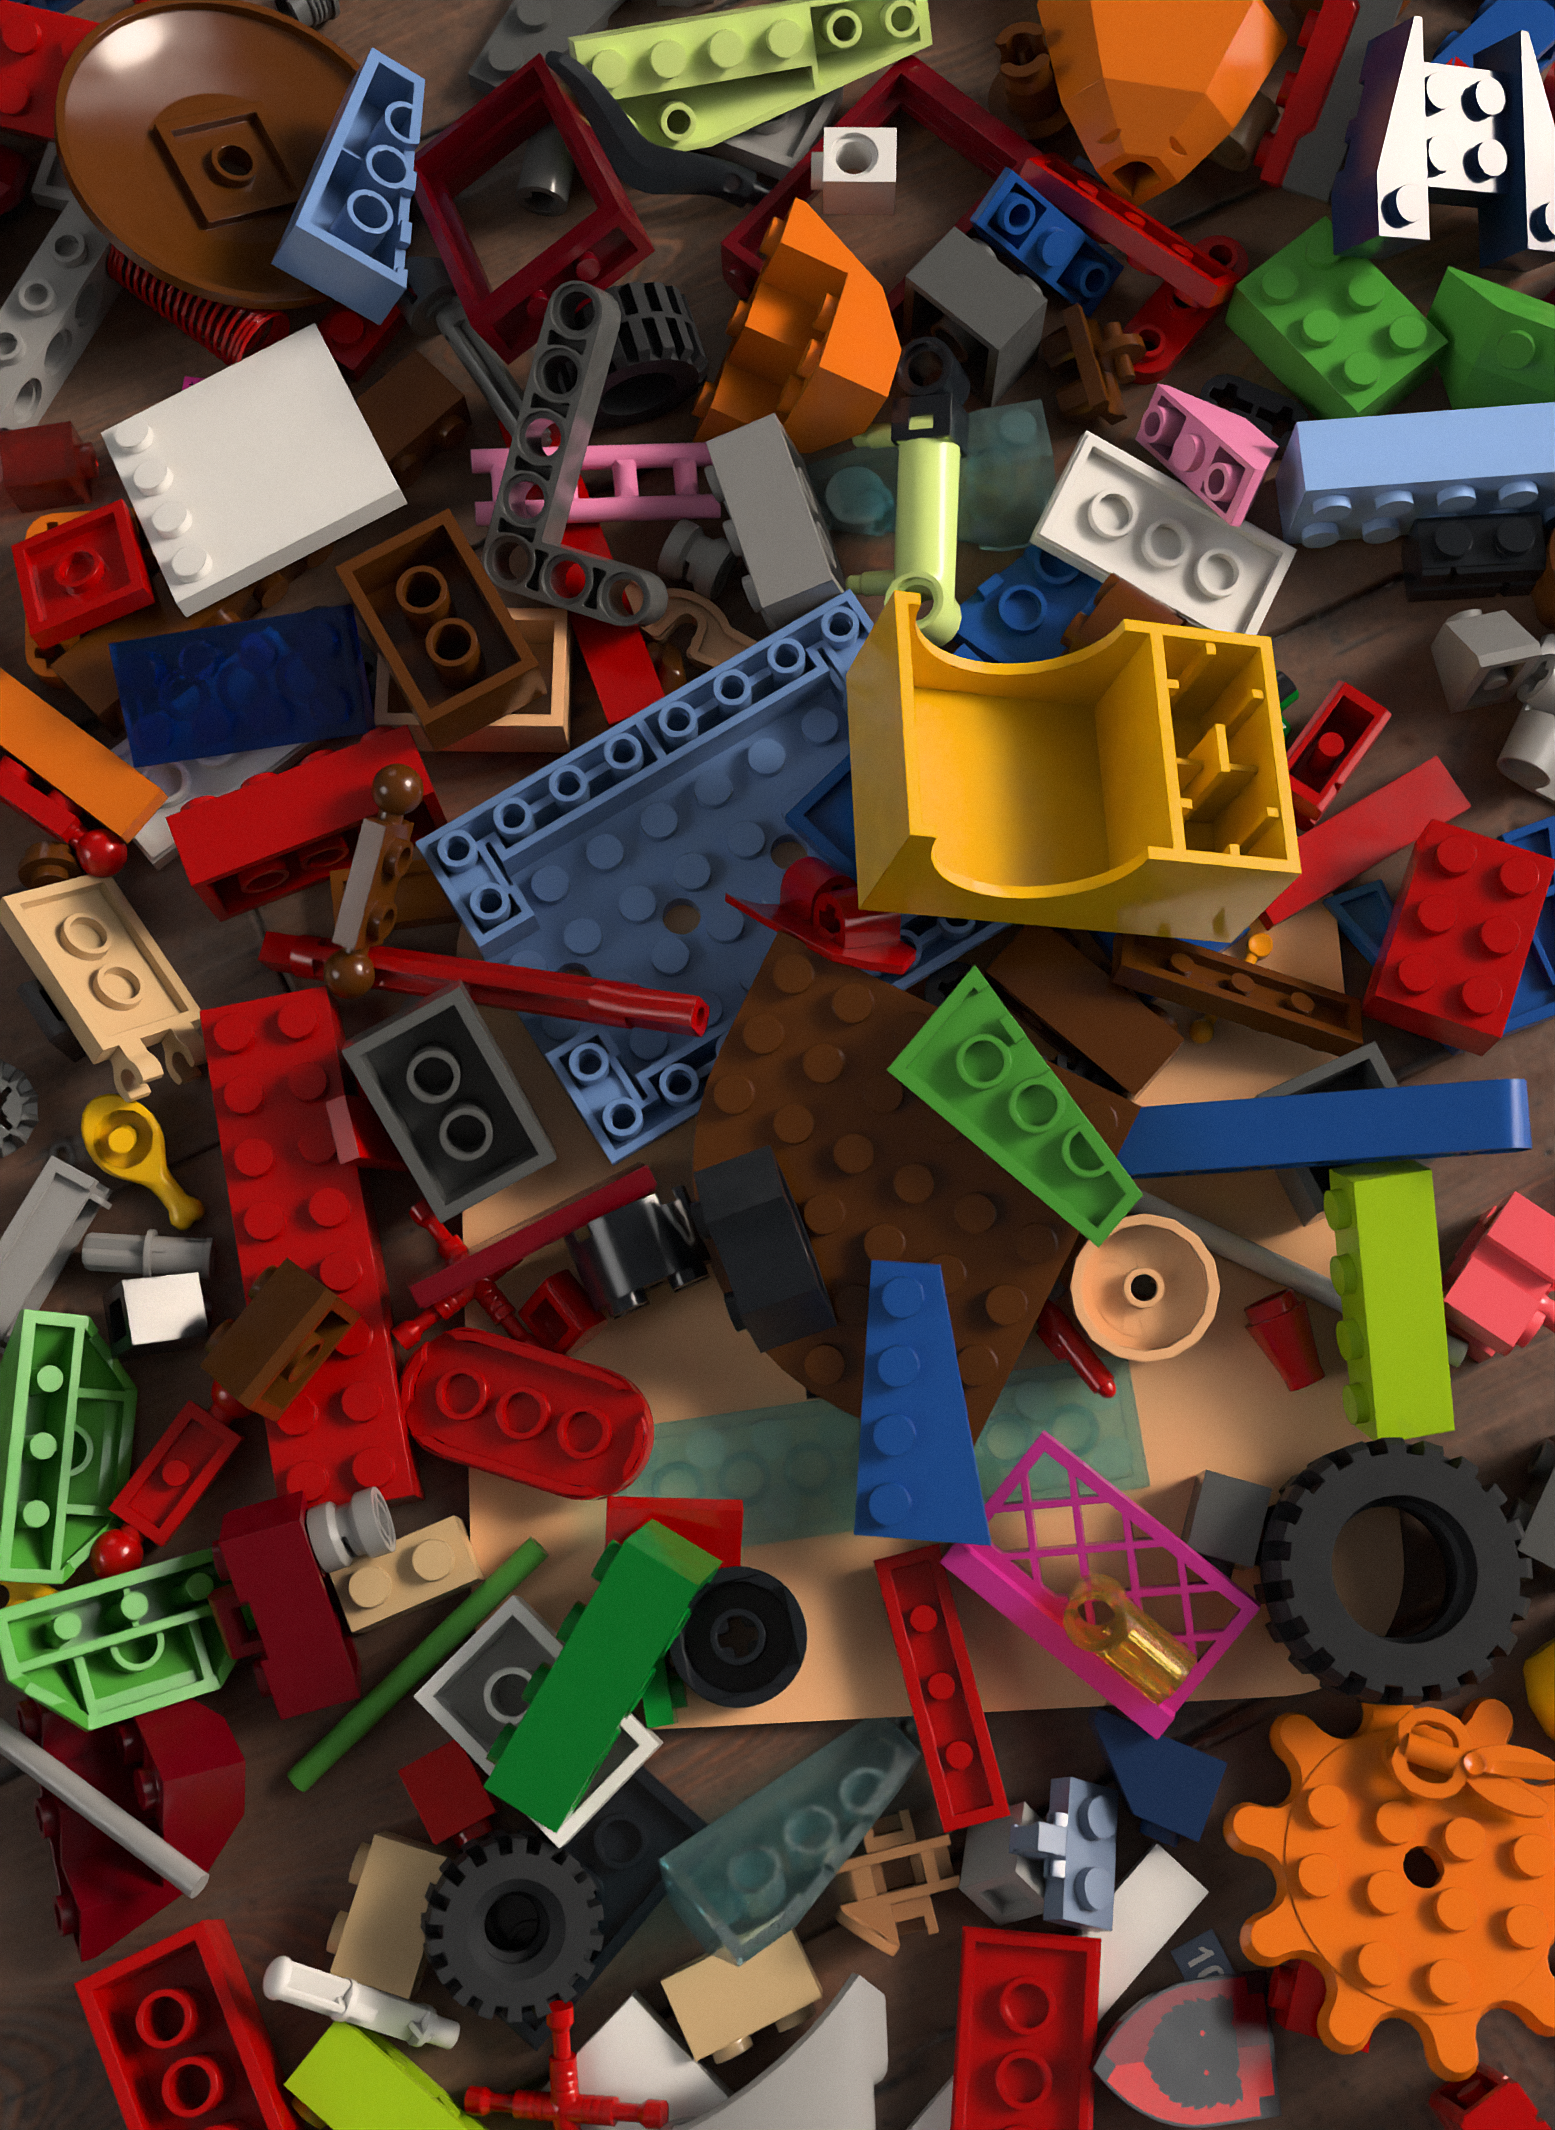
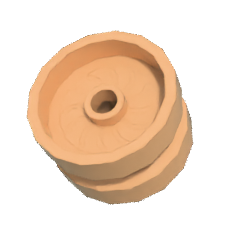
[1067,1213,1220,1363]

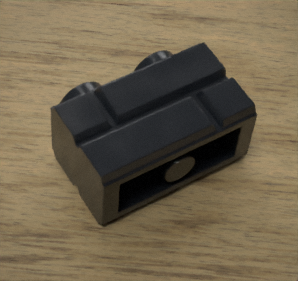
[1401,511,1546,602]

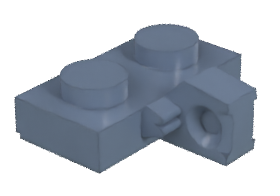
[1009,1777,1119,1932]

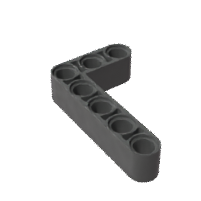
[481,280,668,627]

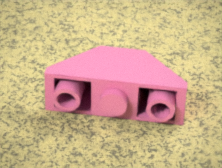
[1136,384,1279,527]

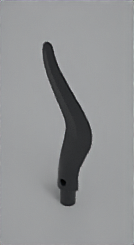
[545,51,773,209]

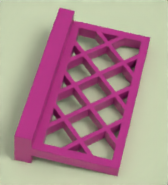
[940,1430,1261,1740]

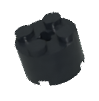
[564,1185,712,1320]
[669,1566,808,1708]

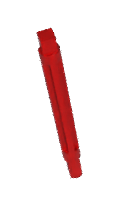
[258,931,710,1038]

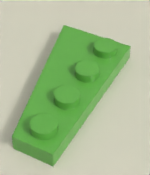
[887,965,1143,1248]

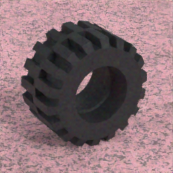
[558,282,709,429]

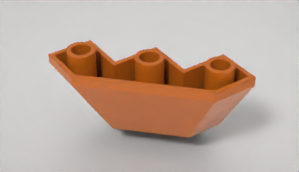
[1037,0,1288,207]
[691,197,902,454]

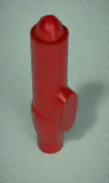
[1035,1298,1116,1399]

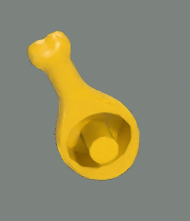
[81,1093,205,1231]

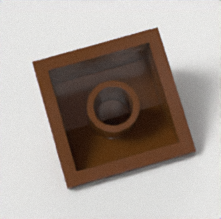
[200,1258,361,1422]

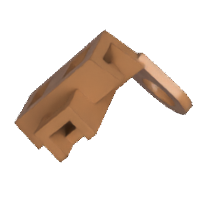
[829,1809,960,1957]

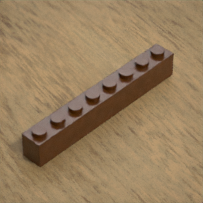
[50,348,472,738]

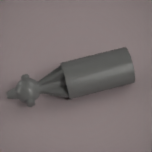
[515,51,576,217]

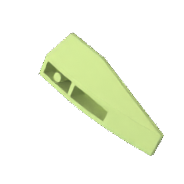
[567,0,933,151]

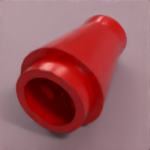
[1244,1288,1326,1392]

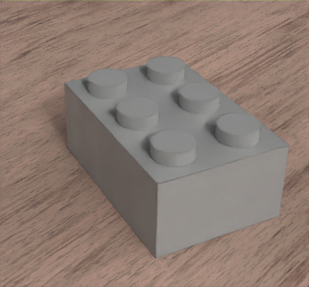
[704,413,846,632]

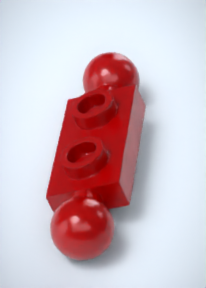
[0,755,128,878]
[89,1379,254,1579]

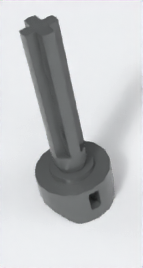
[396,256,552,447]

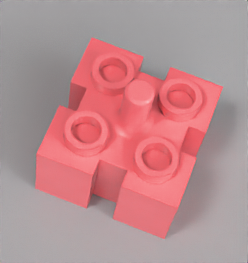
[1441,1191,1555,1363]

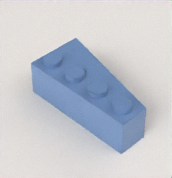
[271,47,425,325]

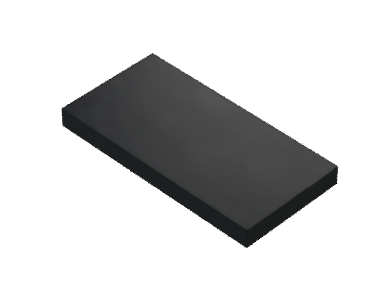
[484,1765,718,2051]

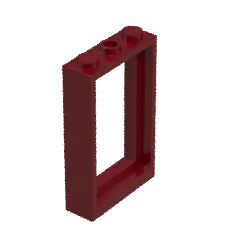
[413,52,655,365]
[720,54,1043,334]

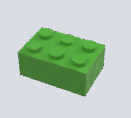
[1224,216,1449,420]

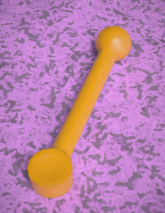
[1189,932,1273,1044]

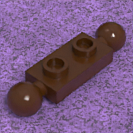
[323,763,424,999]

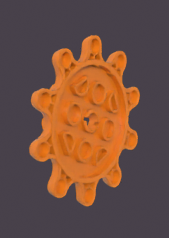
[1222,1697,1555,2082]

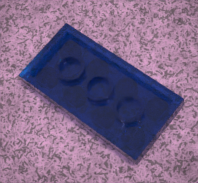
[108,604,376,768]

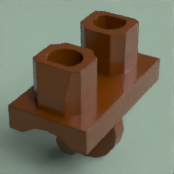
[1040,303,1146,425]

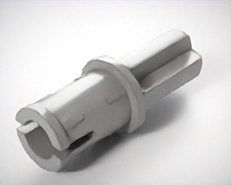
[82,1229,216,1279]

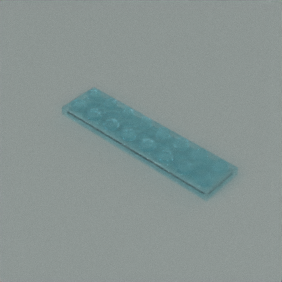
[613,1356,1151,1548]

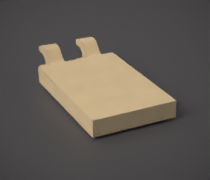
[0,874,207,1103]

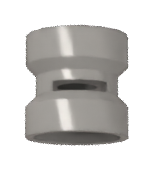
[657,518,739,600]
[307,1487,396,1573]

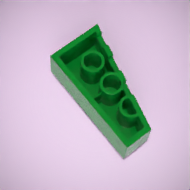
[483,1519,723,1833]

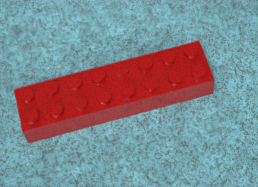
[199,985,425,1508]

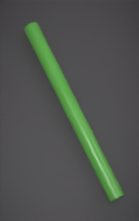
[287,1536,549,1792]

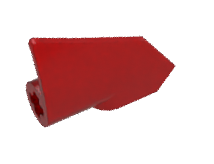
[725,856,916,975]

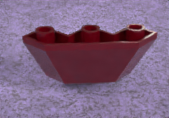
[16,1695,246,1962]

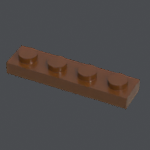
[1111,933,1363,1057]

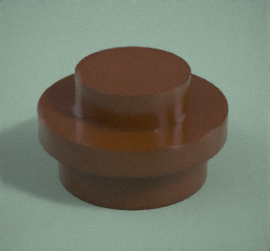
[18,841,83,889]

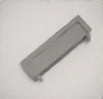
[0,1155,112,1354]

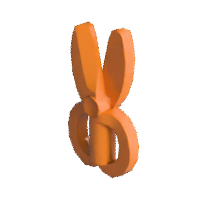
[1388,1707,1555,1819]

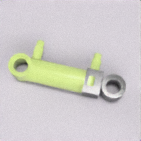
[845,336,970,647]

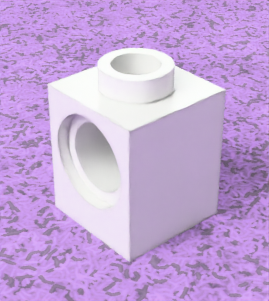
[811,127,897,215]

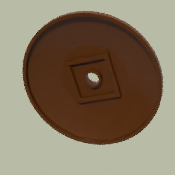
[54,0,414,310]

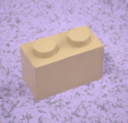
[329,1515,485,1634]
[326,1831,460,1999]
[660,1912,823,2064]

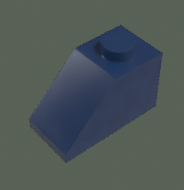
[1087,1708,1227,1848]

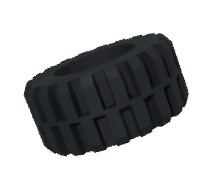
[1253,1437,1533,1705]

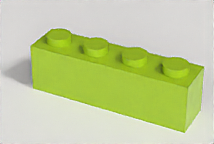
[1324,1160,1455,1441]
[284,2021,489,2130]

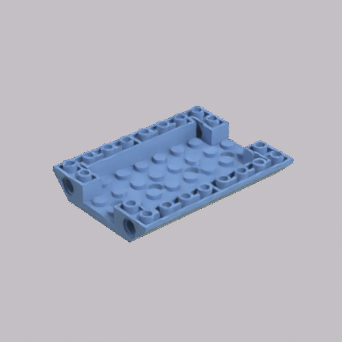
[415,589,1015,1166]

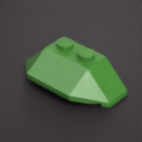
[1426,266,1555,410]
[0,1309,138,1584]
[0,1547,256,1732]

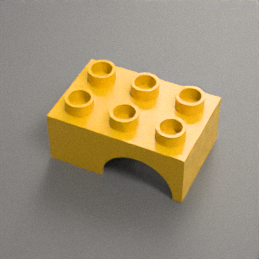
[846,590,1302,943]

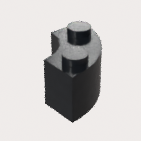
[690,1145,837,1353]

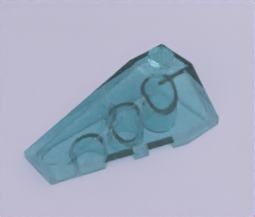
[806,399,1056,552]
[658,1717,922,1967]

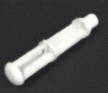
[263,1956,460,2050]

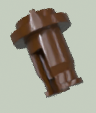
[988,21,1073,147]

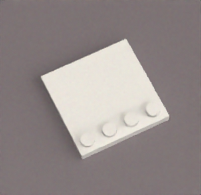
[101,323,408,617]

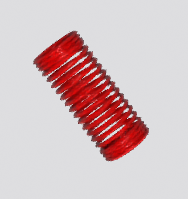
[108,244,290,366]

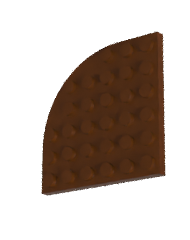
[693,930,1142,1447]

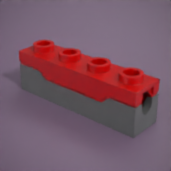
[1253,0,1403,205]

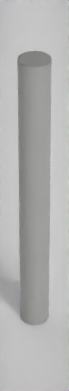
[0,1718,209,1899]

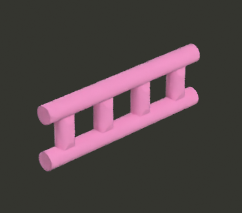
[470,442,721,527]

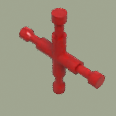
[391,1198,545,1351]
[464,2000,669,2130]

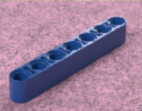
[1117,1079,1533,1180]

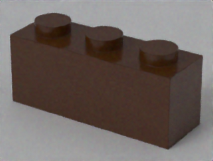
[984,925,1185,1102]

